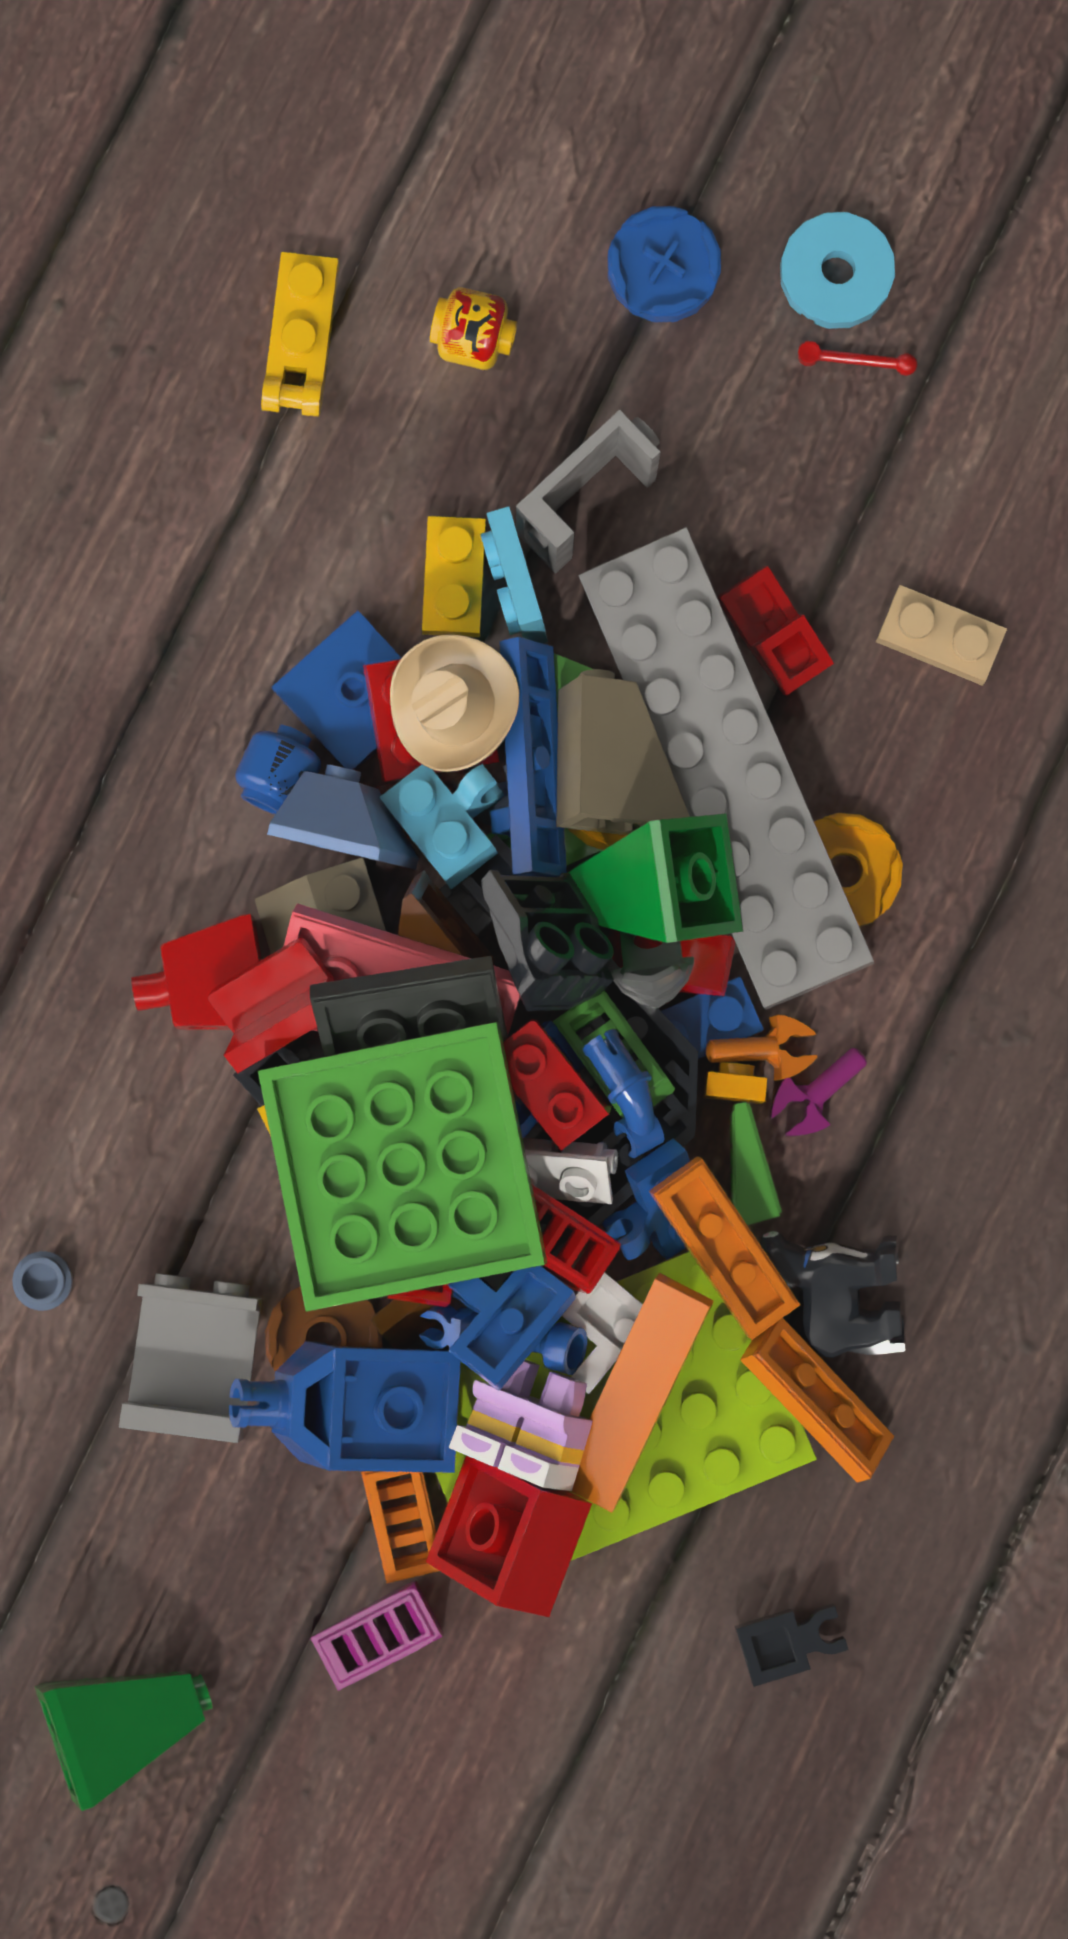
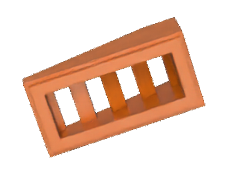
[361,1471,439,1583]

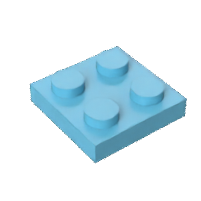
[480,506,548,643]

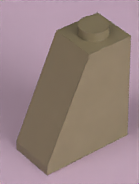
[556,669,689,835]

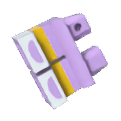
[449,1359,593,1491]

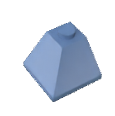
[267,764,419,870]

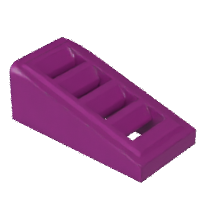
[310,1579,443,1691]

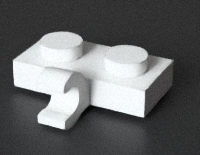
[562,1272,643,1394]

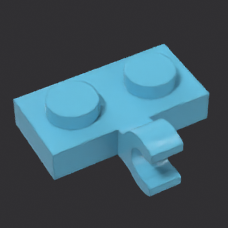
[379,764,504,889]

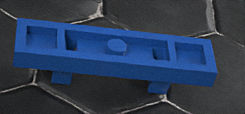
[490,637,567,877]

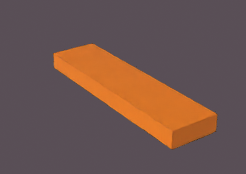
[572,1273,714,1513]

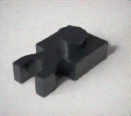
[734,1603,849,1687]

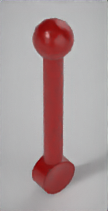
[798,341,918,376]

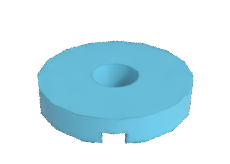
[780,212,895,329]

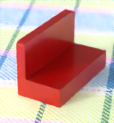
[208,938,336,1074]

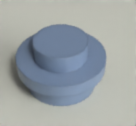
[12,1251,73,1311]

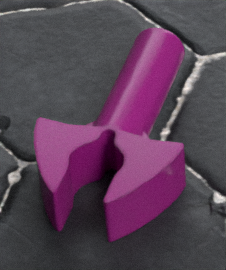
[770,1048,867,1136]

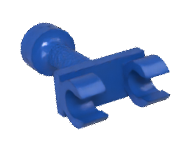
[419,1296,587,1375]

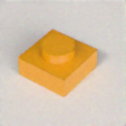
[703,1062,767,1104]

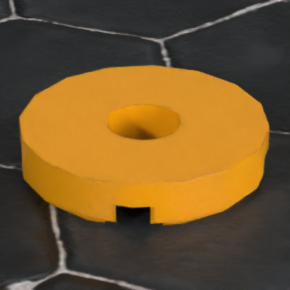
[814,813,903,927]

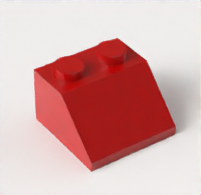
[426,1455,592,1617]

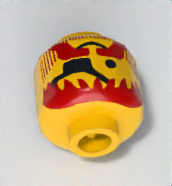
[430,287,517,370]

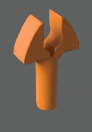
[706,1015,818,1081]

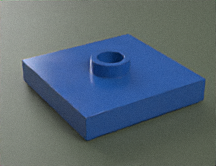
[271,610,402,771]

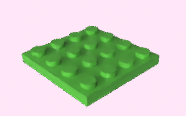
[258,1022,547,1312]

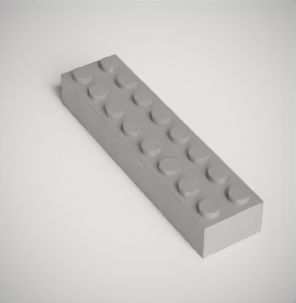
[578,527,875,1009]

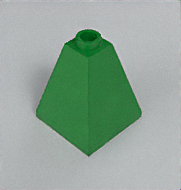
[568,813,743,943]
[35,1671,213,1811]

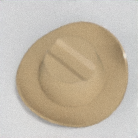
[390,635,519,772]

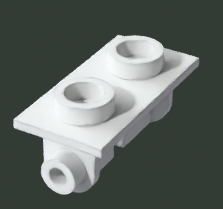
[523,1138,618,1204]

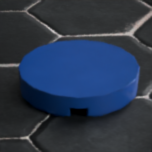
[607,206,721,322]

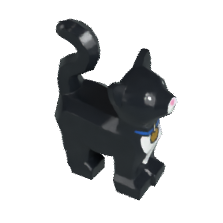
[760,1231,906,1358]

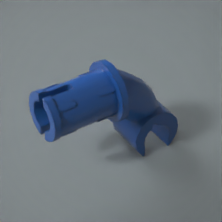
[583,1029,664,1158]

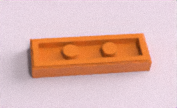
[649,1156,800,1340]
[740,1318,894,1483]

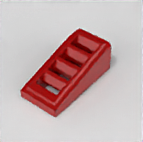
[532,1184,621,1294]

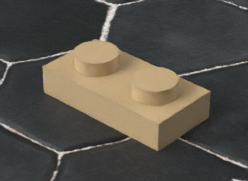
[876,585,1007,686]

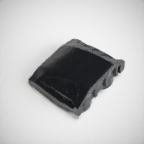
[482,870,614,1011]

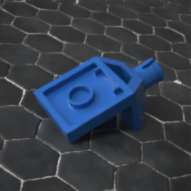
[229,1341,460,1473]

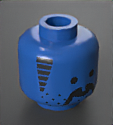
[235,724,321,815]

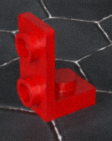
[503,1019,612,1151]

